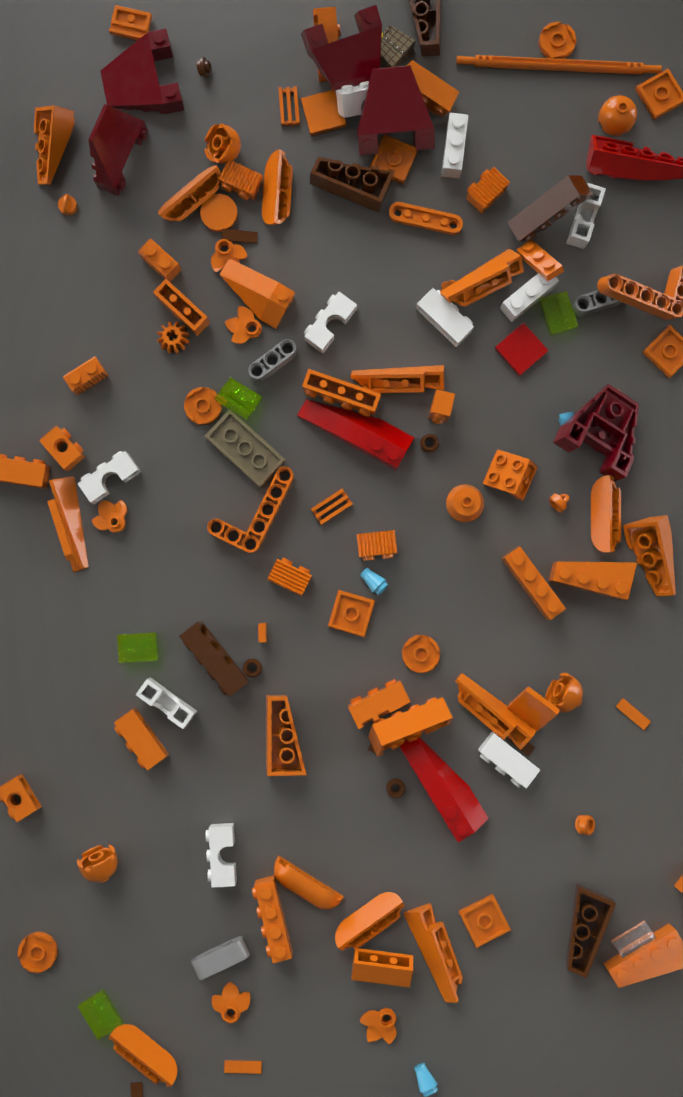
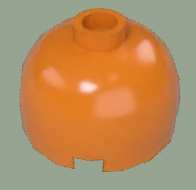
[598,95,637,136]
[204,123,241,164]
[545,672,583,713]
[77,845,118,883]

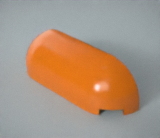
[262,149,293,225]
[158,165,221,221]
[591,475,621,552]
[274,855,344,910]
[335,892,404,951]
[109,1024,177,1087]

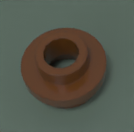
[196,57,212,77]
[420,434,439,453]
[243,658,262,678]
[386,778,406,798]

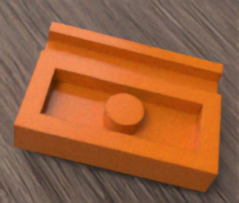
[109,5,152,40]

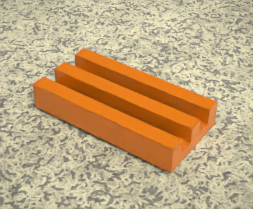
[278,86,300,126]
[311,488,353,525]

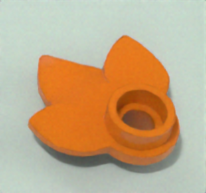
[211,239,247,273]
[225,306,262,344]
[92,500,127,533]
[211,982,251,1023]
[360,1008,397,1044]

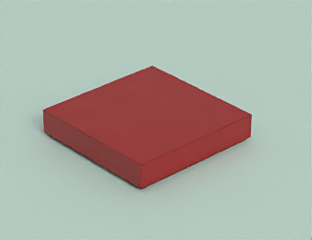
[494,322,549,376]

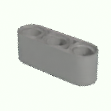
[572,289,626,317]
[248,339,297,383]
[191,936,250,980]

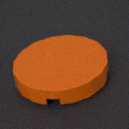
[538,21,577,59]
[200,194,238,232]
[184,387,222,425]
[402,635,440,673]
[17,932,58,973]

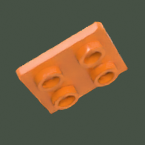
[483,450,538,501]

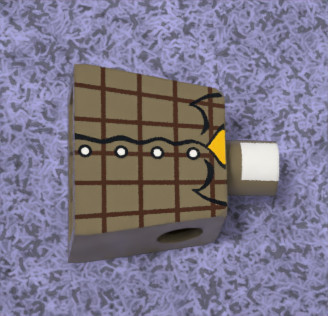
[380,26,415,68]

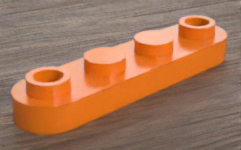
[389,202,463,235]

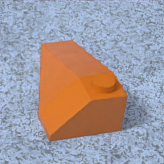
[34,105,75,185]
[220,258,295,330]
[623,515,676,596]

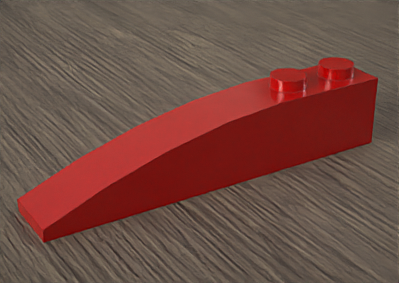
[586,135,683,180]
[297,399,415,471]
[399,737,489,843]

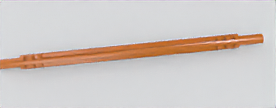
[456,55,662,75]

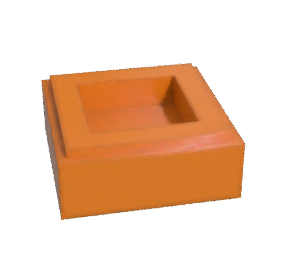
[258,623,267,643]

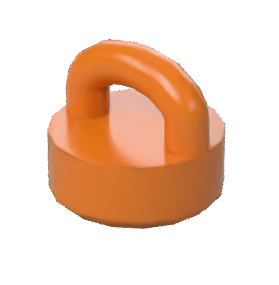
[58,194,78,216]
[549,493,570,512]
[575,815,595,835]

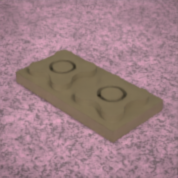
[204,409,286,488]

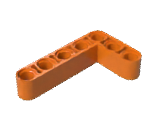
[597,265,683,320]
[207,467,294,554]

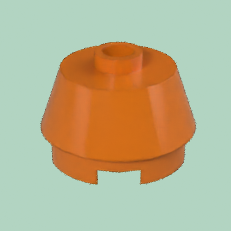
[446,484,484,522]

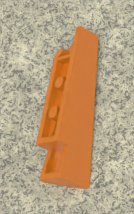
[440,249,524,307]
[351,365,444,393]
[47,476,89,572]
[455,673,537,750]
[404,903,463,1003]

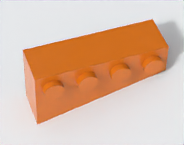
[548,561,637,600]

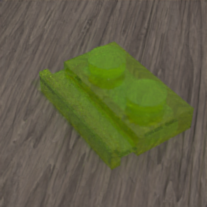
[539,290,578,336]
[215,377,262,419]
[117,632,158,663]
[78,988,123,1040]

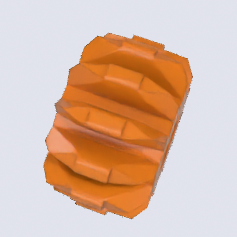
[157,321,190,354]

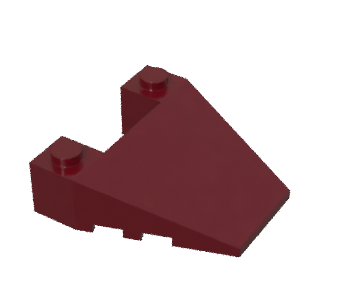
[301,5,382,94]
[100,28,185,114]
[357,65,435,155]
[88,104,148,196]
[553,384,639,482]

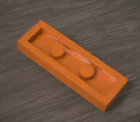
[516,240,564,281]

